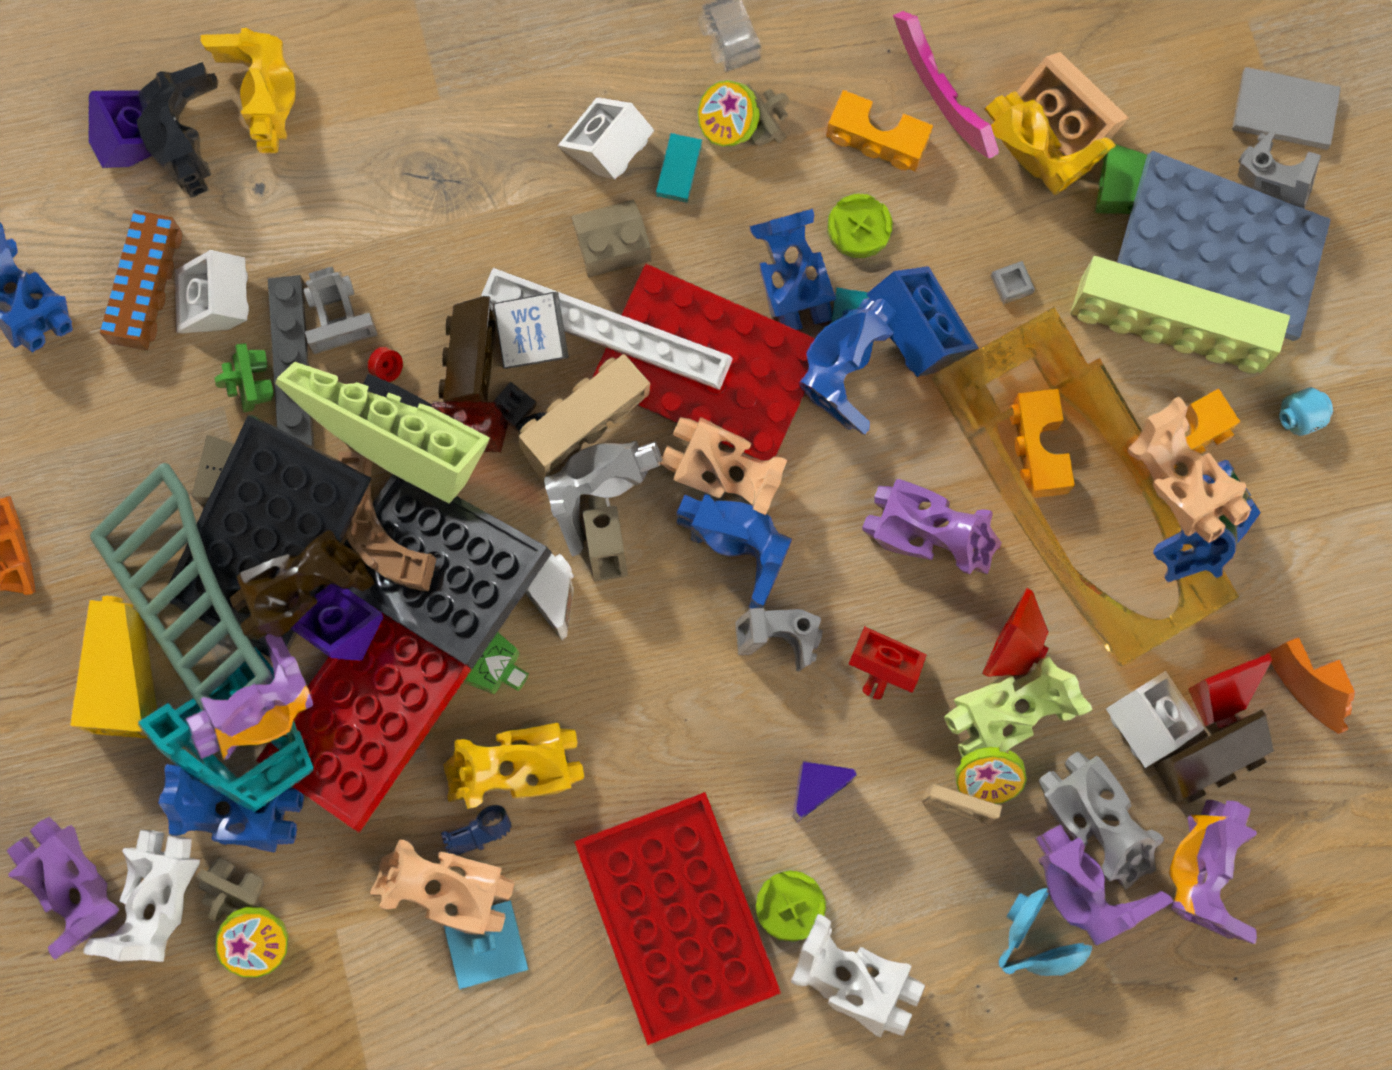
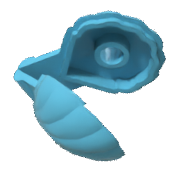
[998,888,1092,976]

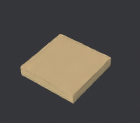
[922,784,1002,824]

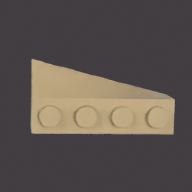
[518,354,650,485]

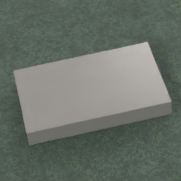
[1232,67,1341,150]

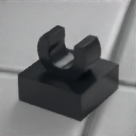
[489,381,537,430]

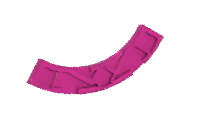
[893,11,999,159]

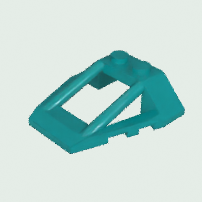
[138,647,313,812]

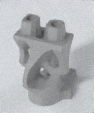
[544,441,663,557]
[1039,751,1164,890]

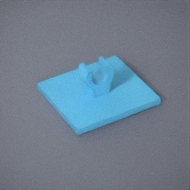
[444,900,529,989]

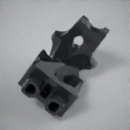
[137,62,218,198]

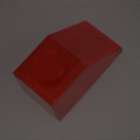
[432,402,508,453]

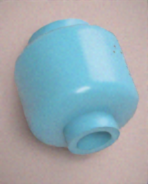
[1279,387,1333,436]

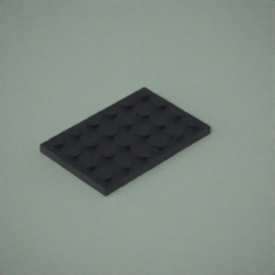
[168,415,372,657]
[343,474,552,669]

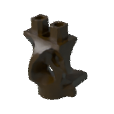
[230,530,375,641]

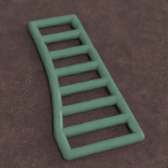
[90,463,272,711]

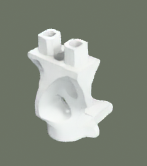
[84,830,200,962]
[791,914,925,1037]

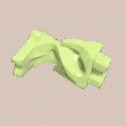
[944,656,1093,758]

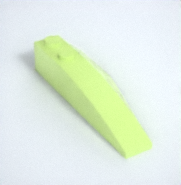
[275,362,490,504]

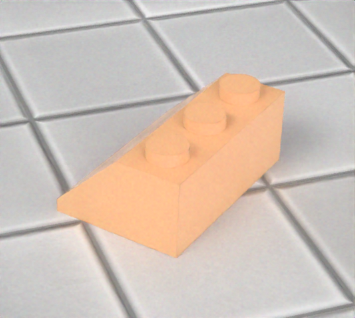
[1017,52,1129,156]

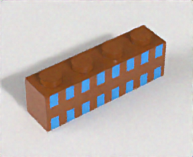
[100,210,182,351]

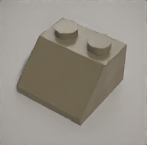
[571,200,651,278]

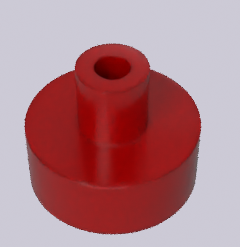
[368,347,403,382]

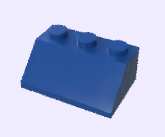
[867,266,979,377]

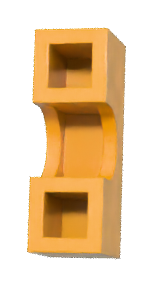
[826,90,934,172]
[1126,388,1240,479]
[1009,389,1075,499]

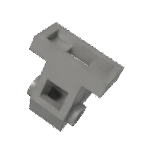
[1238,129,1321,209]
[304,266,378,354]
[735,608,823,671]

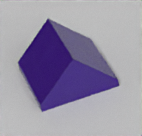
[291,584,383,661]
[793,761,857,823]

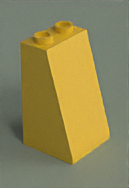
[70,596,157,739]

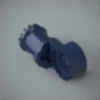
[441,805,512,856]

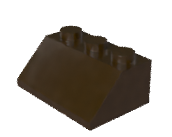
[439,296,496,413]
[1154,709,1274,804]

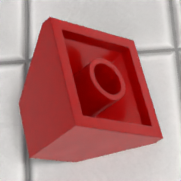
[982,588,1049,677]
[1188,653,1272,729]

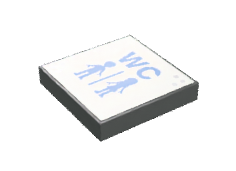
[493,292,569,369]

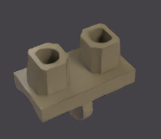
[746,84,789,147]
[196,857,264,922]

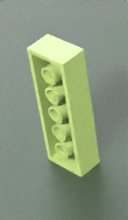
[1070,256,1290,373]

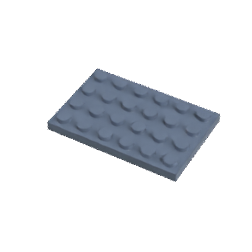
[1117,150,1331,341]

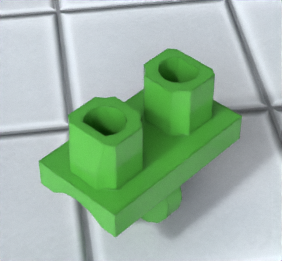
[214,343,274,412]

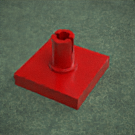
[848,626,927,700]

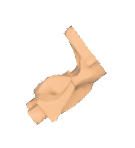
[1128,396,1251,543]
[660,417,787,515]
[370,839,515,935]

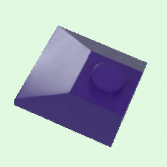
[88,90,152,168]

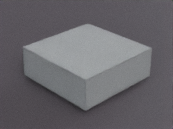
[991,261,1035,305]

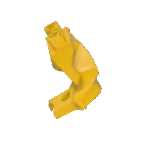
[200,28,296,153]
[984,91,1116,196]
[443,723,584,809]

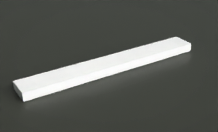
[481,268,733,390]

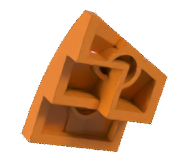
[0,496,36,595]
[1266,637,1355,734]

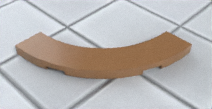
[338,451,437,591]

